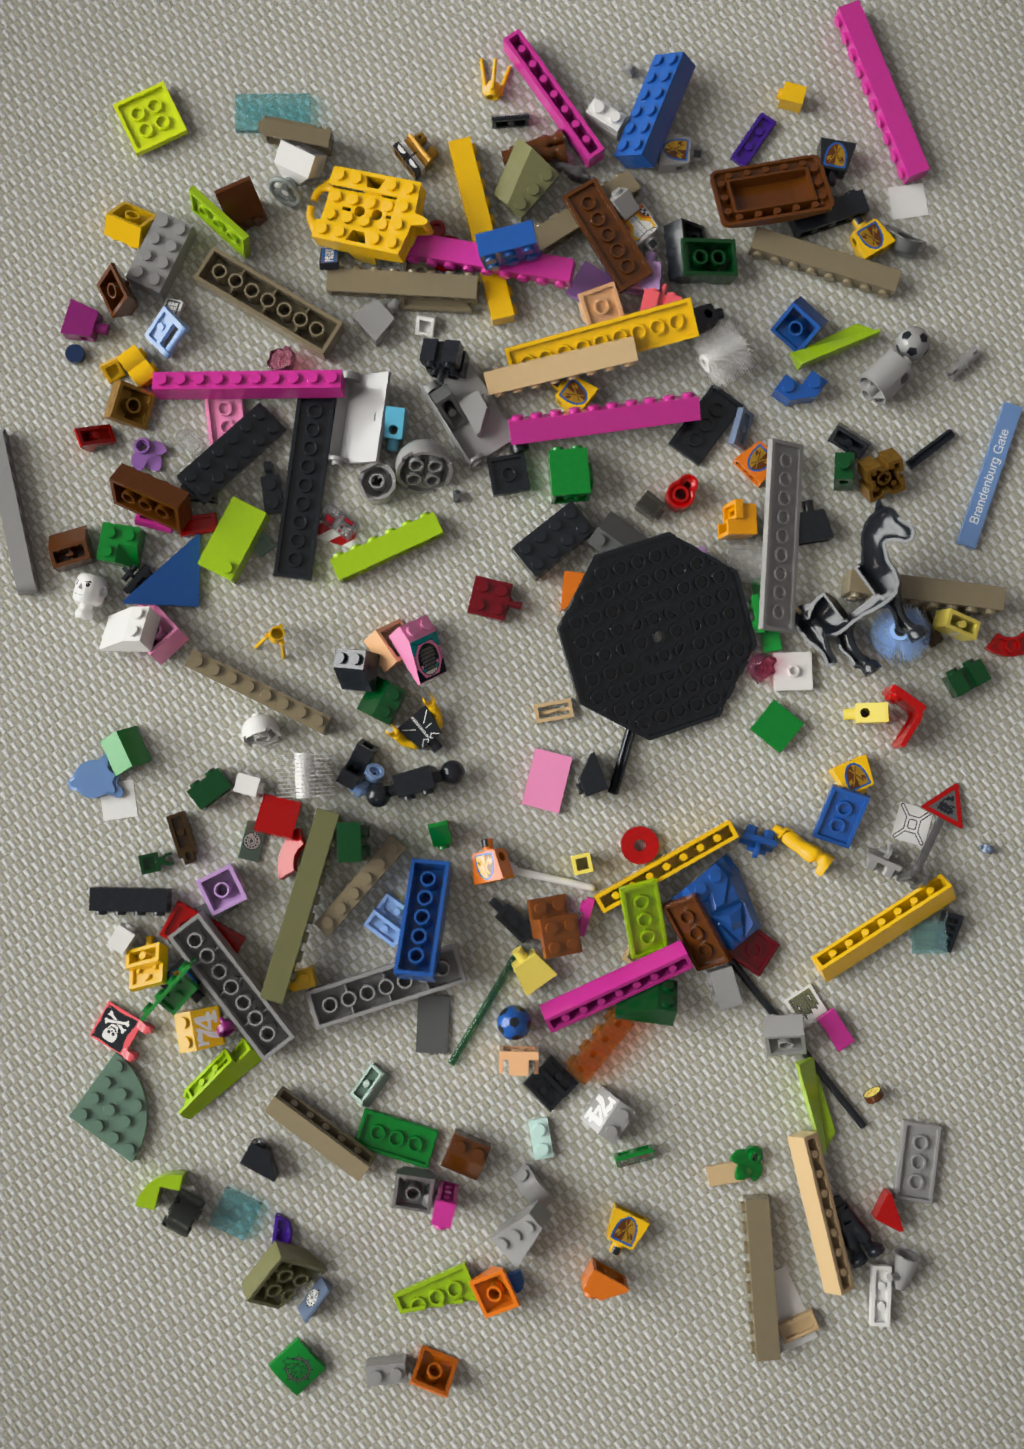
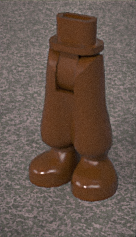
[501,129,568,166]

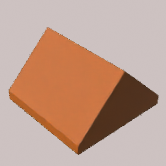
[469,1266,521,1318]
[410,1345,459,1398]

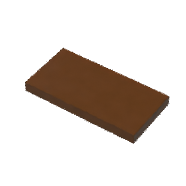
[662,892,732,972]

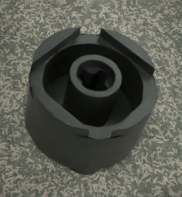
[161,1188,206,1238]

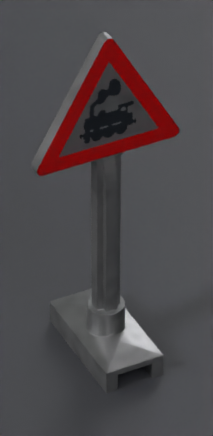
[896,783,963,889]

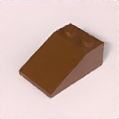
[214,176,268,232]

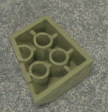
[493,138,560,222]
[241,1240,328,1309]

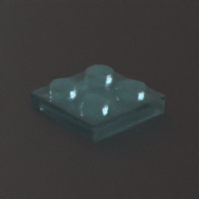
[209,1186,262,1241]

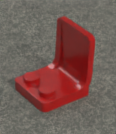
[882,684,927,749]

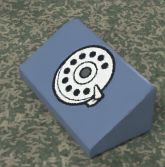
[298,1277,332,1323]

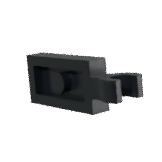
[260,461,283,515]
[489,897,532,944]

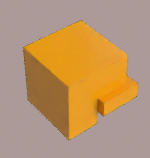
[717,499,758,540]

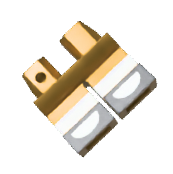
[393,132,438,181]

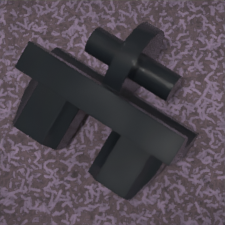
[121,563,153,594]

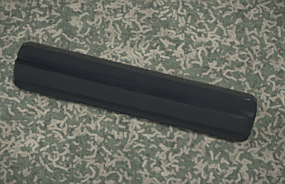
[906,429,955,469]

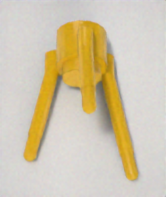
[480,58,512,101]
[254,624,286,659]

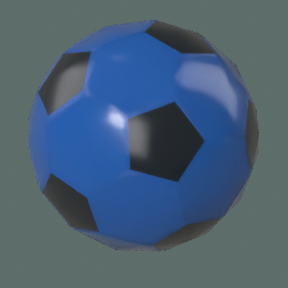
[497,1005,532,1040]

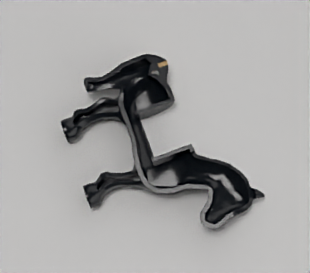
[795,499,928,677]

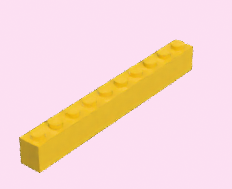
[448,136,517,326]

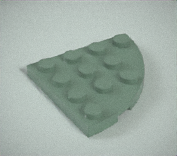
[69,1052,149,1163]

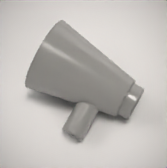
[886,1248,922,1291]

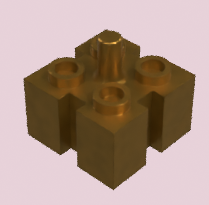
[857,448,906,503]

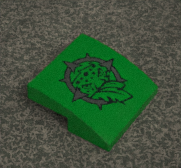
[269,1337,326,1396]

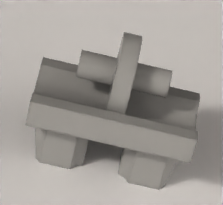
[865,844,903,878]

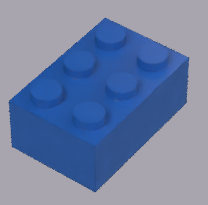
[475,220,542,271]

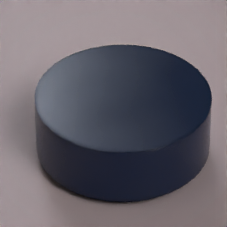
[65,344,86,365]

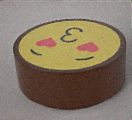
[863,1086,884,1104]

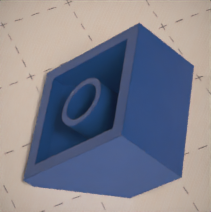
[771,296,828,351]

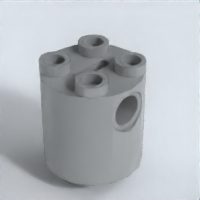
[858,348,915,405]

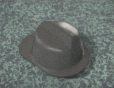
[885,225,927,259]

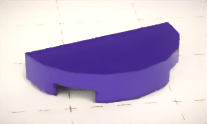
[272,1213,293,1244]

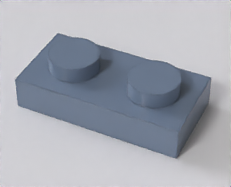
[728,407,754,451]

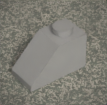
[458,390,490,438]

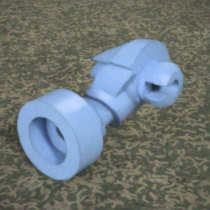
[349,763,385,797]

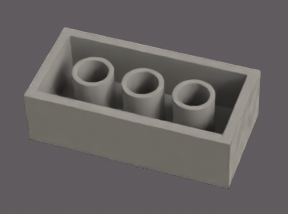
[125,211,198,301]

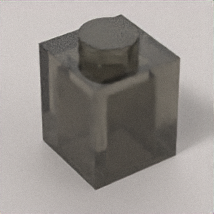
[634,490,665,522]

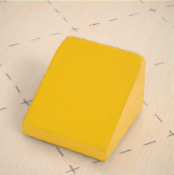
[100,356,126,384]

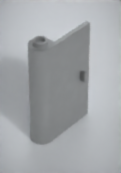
[421,362,510,468]
[328,370,391,467]

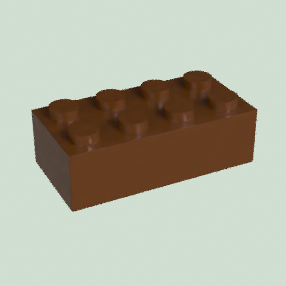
[109,463,192,533]

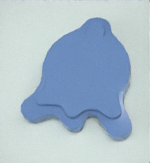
[68,754,124,798]

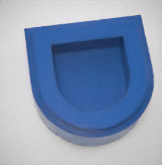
[507,1269,524,1293]

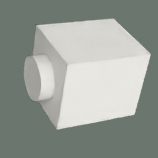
[233,772,265,797]
[106,923,140,955]

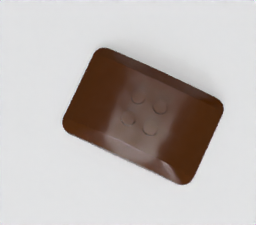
[710,155,834,228]

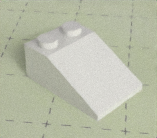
[99,606,161,652]

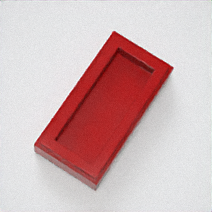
[180,512,218,537]

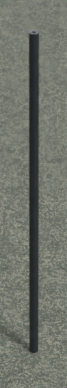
[728,959,867,1129]

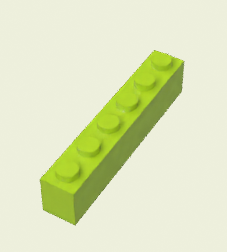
[330,512,444,584]

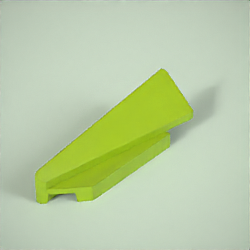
[789,324,881,371]
[178,1037,262,1119]
[794,1056,835,1155]

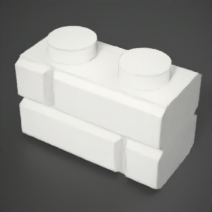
[585,97,627,140]

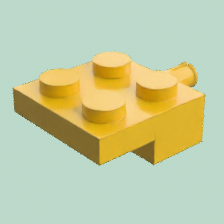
[125,936,168,992]

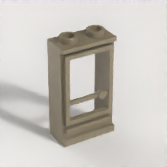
[258,114,334,156]

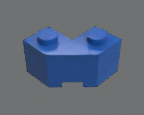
[771,370,828,407]

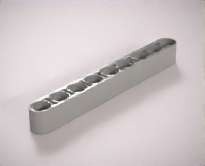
[0,429,40,596]

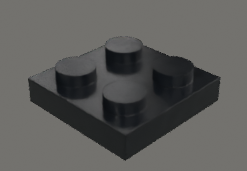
[487,452,531,497]

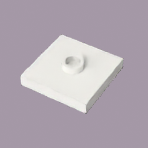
[772,652,813,691]

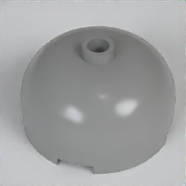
[395,439,453,494]

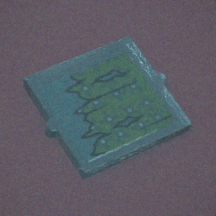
[909,921,949,954]

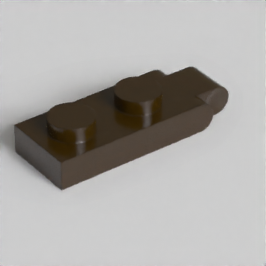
[166,811,199,865]

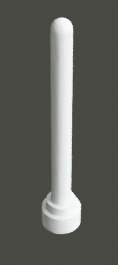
[510,862,595,891]

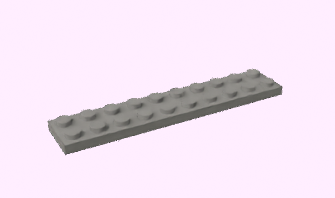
[758,438,803,634]

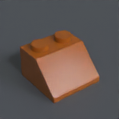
[581,1258,629,1300]

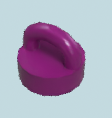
[216,1016,237,1038]

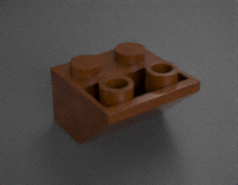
[48,525,97,573]

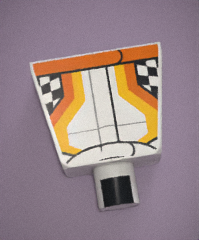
[622,203,659,251]

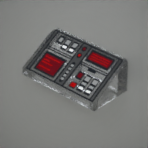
[320,501,360,542]

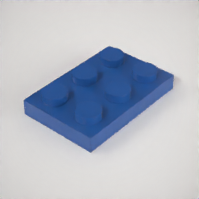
[812,783,870,849]

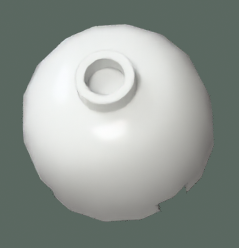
[242,713,282,747]

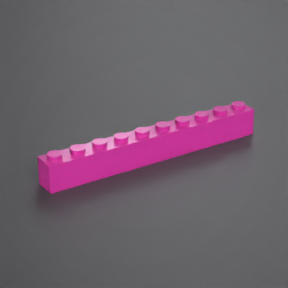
[834,0,930,185]
[406,235,576,289]
[152,370,346,400]
[508,392,701,445]

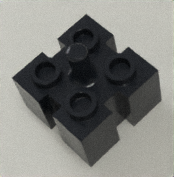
[419,338,470,385]

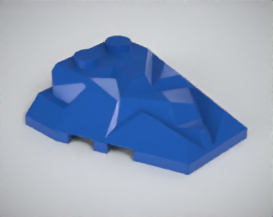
[667,853,761,951]

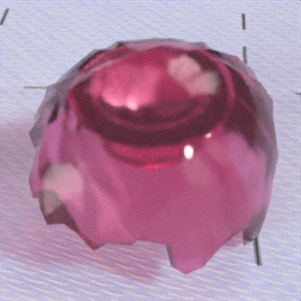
[267,346,297,371]
[747,653,777,684]

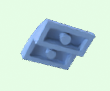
[363,892,404,948]

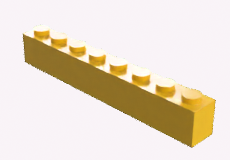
[593,820,739,913]
[811,874,956,982]

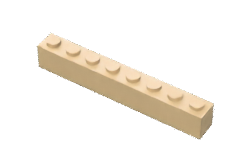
[483,336,639,397]
[787,1131,855,1296]

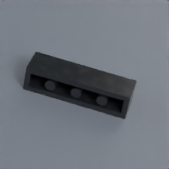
[788,189,870,239]
[89,887,172,916]

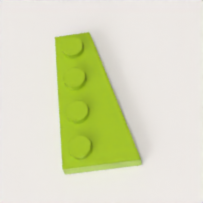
[392,1261,477,1314]

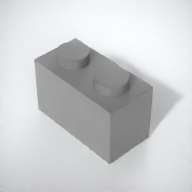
[705,964,743,1010]
[365,1354,408,1387]

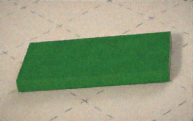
[355,1107,439,1169]

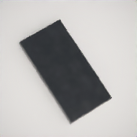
[668,383,744,466]

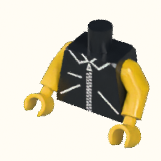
[385,694,444,753]

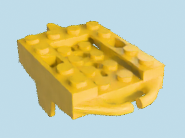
[306,165,434,265]

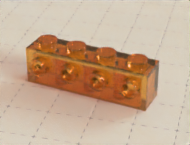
[566,1008,635,1085]

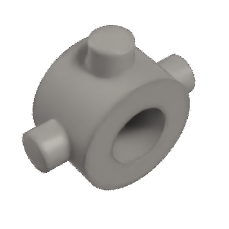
[622,63,636,77]

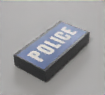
[319,248,340,270]

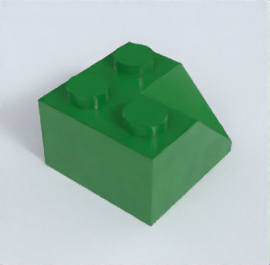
[96,522,146,569]

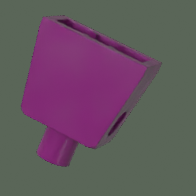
[60,299,110,342]

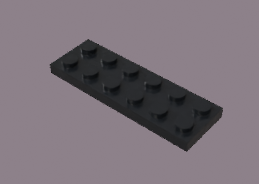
[177,402,287,505]

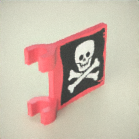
[90,1001,155,1062]

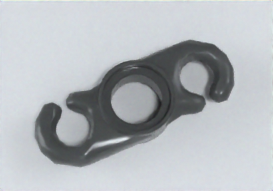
[555,162,598,184]

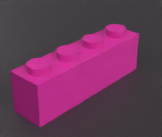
[431,1180,459,1230]

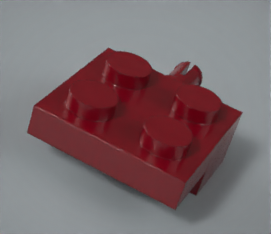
[467,576,523,623]

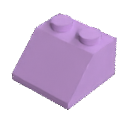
[196,863,248,916]

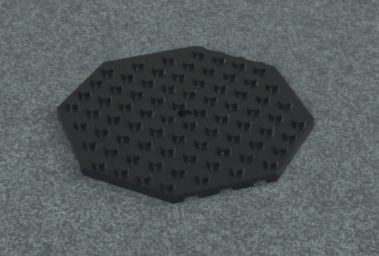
[556,532,758,741]

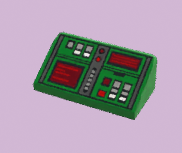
[614,1144,655,1168]

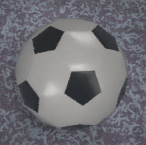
[896,326,930,361]

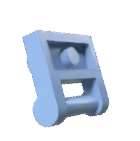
[145,306,190,359]

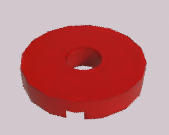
[620,826,659,864]

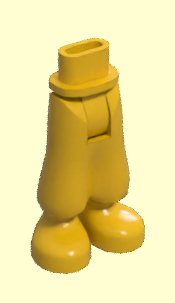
[772,823,834,877]

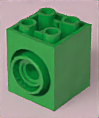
[548,445,593,504]

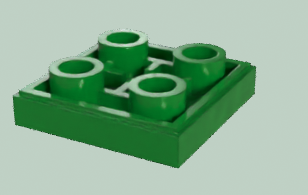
[749,700,804,753]

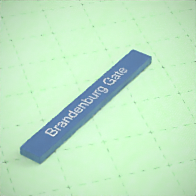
[956,402,1023,550]

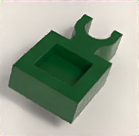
[138,852,174,875]

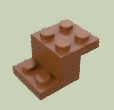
[527,894,583,959]

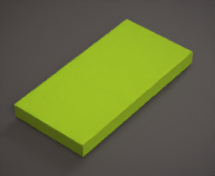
[189,185,251,259]
[618,878,668,959]

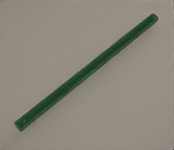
[448,945,524,1066]

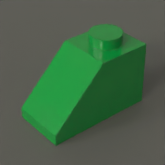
[428,820,453,850]

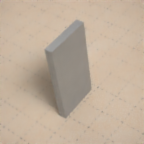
[892,1119,942,1205]

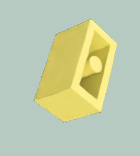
[932,608,981,642]

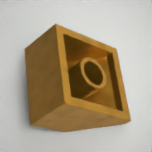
[103,380,156,430]

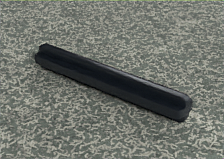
[608,729,635,795]

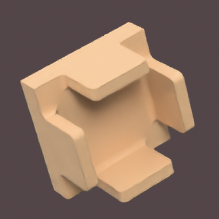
[577,281,624,325]
[499,1045,539,1076]

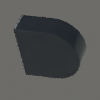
[509,443,529,454]

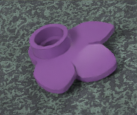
[131,437,167,471]

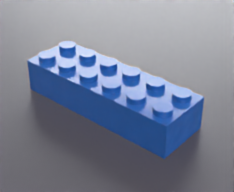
[614,52,696,169]
[393,858,453,982]

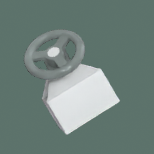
[268,140,327,207]

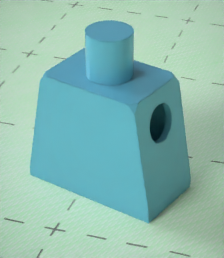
[383,406,408,452]

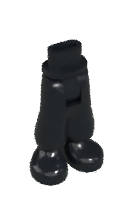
[833,1194,885,1268]

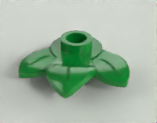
[730,1145,763,1181]

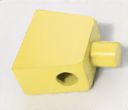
[843,702,889,724]
[511,946,557,996]

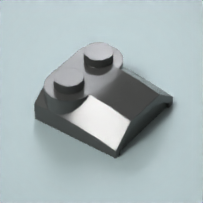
[391,1166,436,1214]

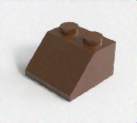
[96,263,139,318]
[441,1128,491,1181]

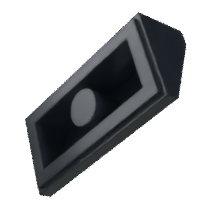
[491,112,529,129]
[827,422,871,460]

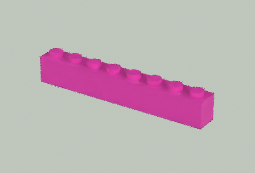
[503,29,605,169]
[539,940,694,1033]

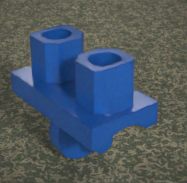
[738,824,778,858]

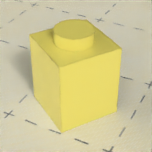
[570,852,594,875]

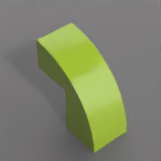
[135,1170,187,1210]

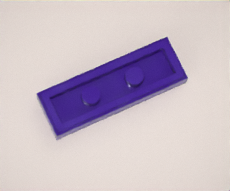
[730,112,777,166]

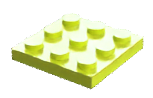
[113,81,188,157]

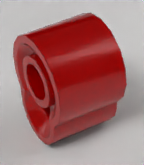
[665,474,698,513]

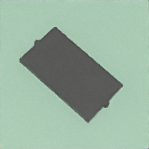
[416,993,450,1055]

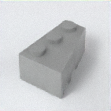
[491,1200,551,1269]

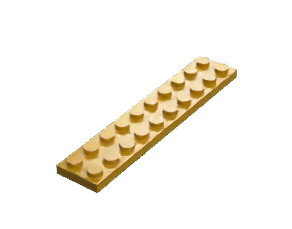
[504,297,699,365]

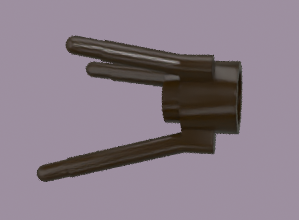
[918,607,944,648]

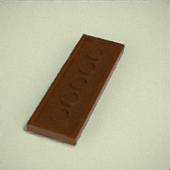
[562,178,654,294]

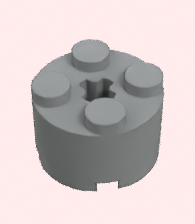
[358,462,398,505]

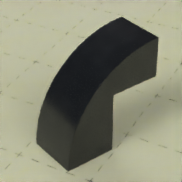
[336,738,379,790]

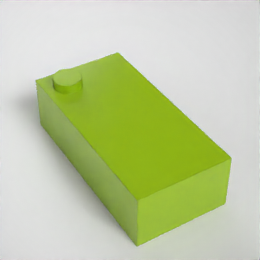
[197,496,271,585]

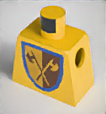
[849,215,895,261]
[550,378,598,411]
[829,754,874,795]
[606,1202,650,1256]

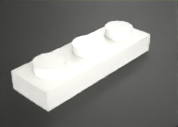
[869,1263,892,1327]

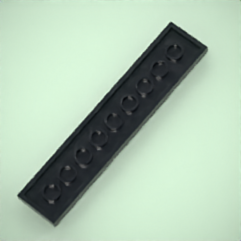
[273,398,337,582]

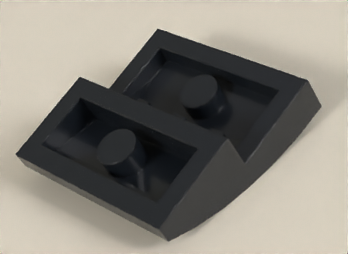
[522,1055,578,1112]

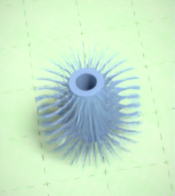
[870,604,931,665]

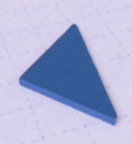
[123,534,201,608]

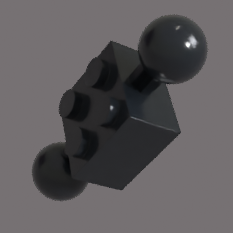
[366,760,465,807]

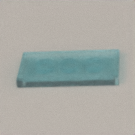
[235,93,311,133]

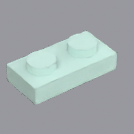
[528,1117,554,1160]

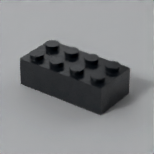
[512,500,596,581]

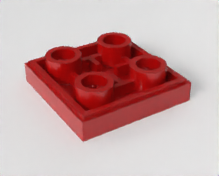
[254,793,302,840]

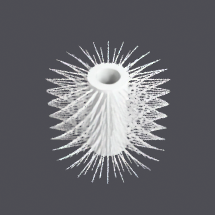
[691,318,756,389]
[275,753,335,798]

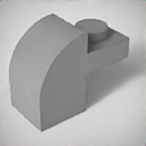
[511,1163,555,1208]

